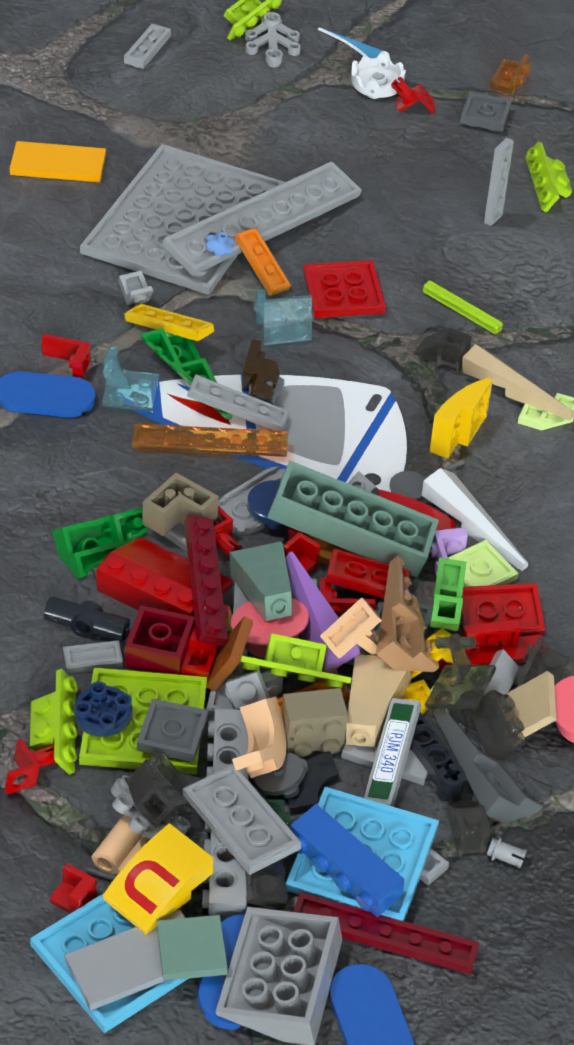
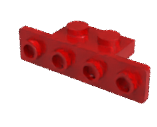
[437,619,548,673]

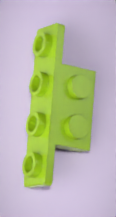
[223,0,282,41]
[525,141,572,212]
[240,633,352,688]
[30,669,78,775]

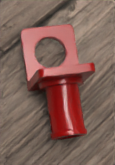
[391,77,435,114]
[213,506,243,558]
[4,739,56,795]

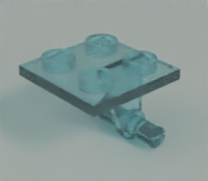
[254,289,312,345]
[102,347,160,412]

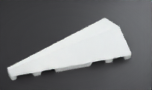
[422,468,528,571]

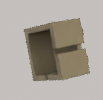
[282,688,348,757]

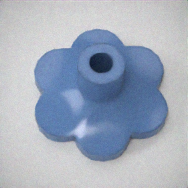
[206,232,234,257]

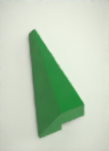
[141,328,232,420]
[52,507,149,579]

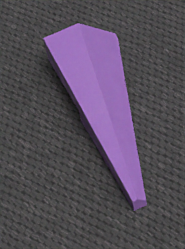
[285,551,361,684]

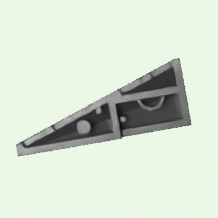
[433,704,543,824]

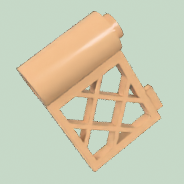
[92,814,154,875]

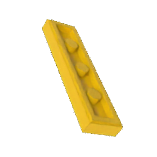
[124,304,214,341]

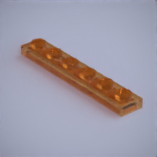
[132,423,288,457]

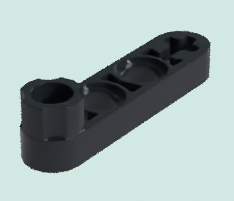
[410,712,465,803]

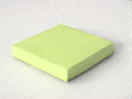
[448,540,518,587]

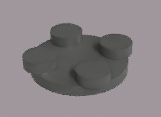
[254,753,308,798]

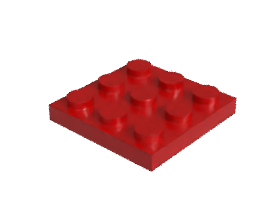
[303,260,386,318]

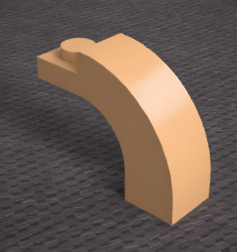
[232,697,286,778]

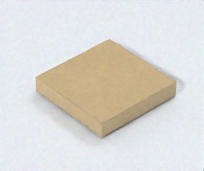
[504,671,556,744]

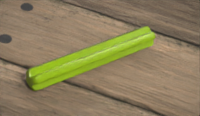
[423,281,503,335]

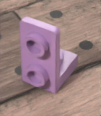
[429,528,468,576]

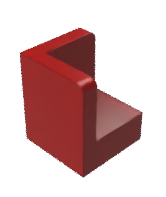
[283,532,321,575]
[50,863,97,914]

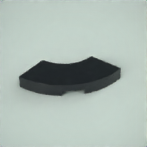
[287,752,339,814]

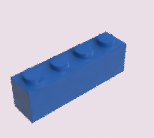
[290,804,404,918]

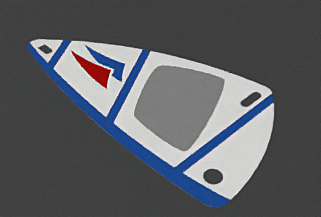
[115,375,407,492]

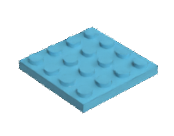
[285,787,439,921]
[30,893,189,1033]

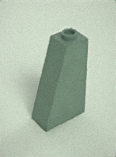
[230,541,292,621]

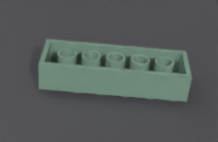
[267,460,439,577]

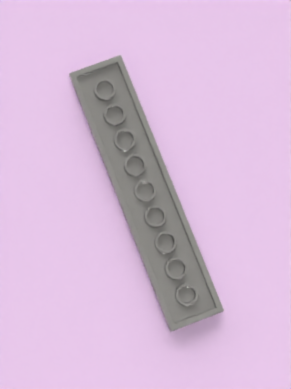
[162,161,362,276]

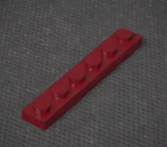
[184,514,228,647]
[293,892,480,975]

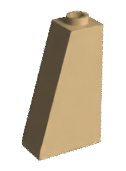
[346,654,411,747]

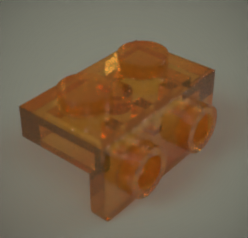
[490,54,531,95]

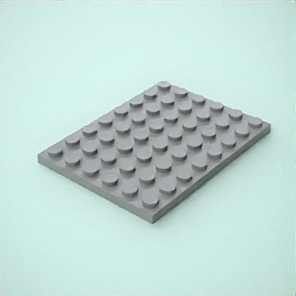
[80,144,285,295]

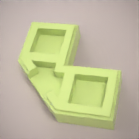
[518,393,574,430]

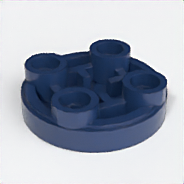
[247,480,281,529]
[74,682,132,737]

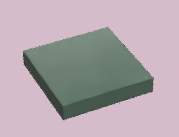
[157,915,227,981]

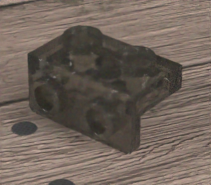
[245,858,288,911]

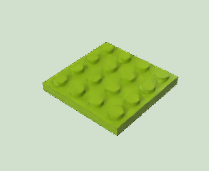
[79,668,207,774]

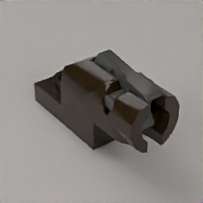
[242,339,284,405]

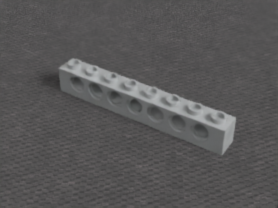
[202,709,249,921]

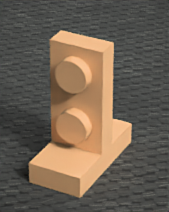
[320,598,382,658]

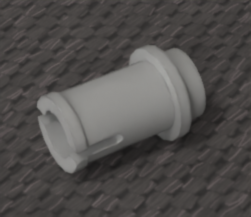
[487,837,527,868]

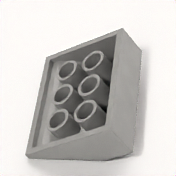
[216,907,343,1045]

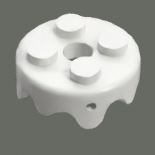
[351,51,406,99]

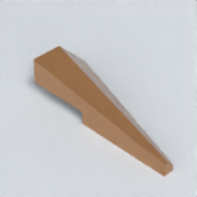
[376,556,439,672]

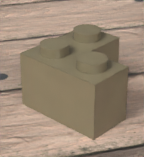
[142,473,219,536]

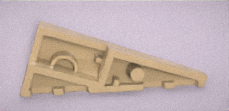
[463,344,574,421]

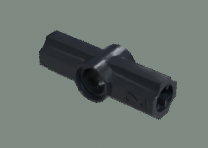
[44,597,130,642]

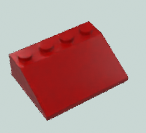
[97,537,233,617]

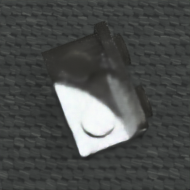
[513,637,569,688]

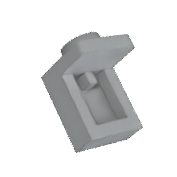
[118,270,153,305]
[225,670,270,710]

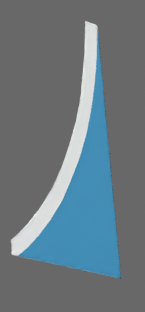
[318,28,389,58]

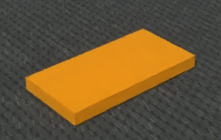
[10,141,106,182]

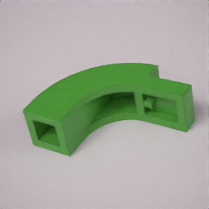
[430,558,467,631]

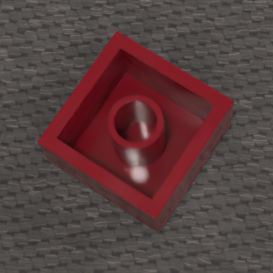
[125,605,195,675]

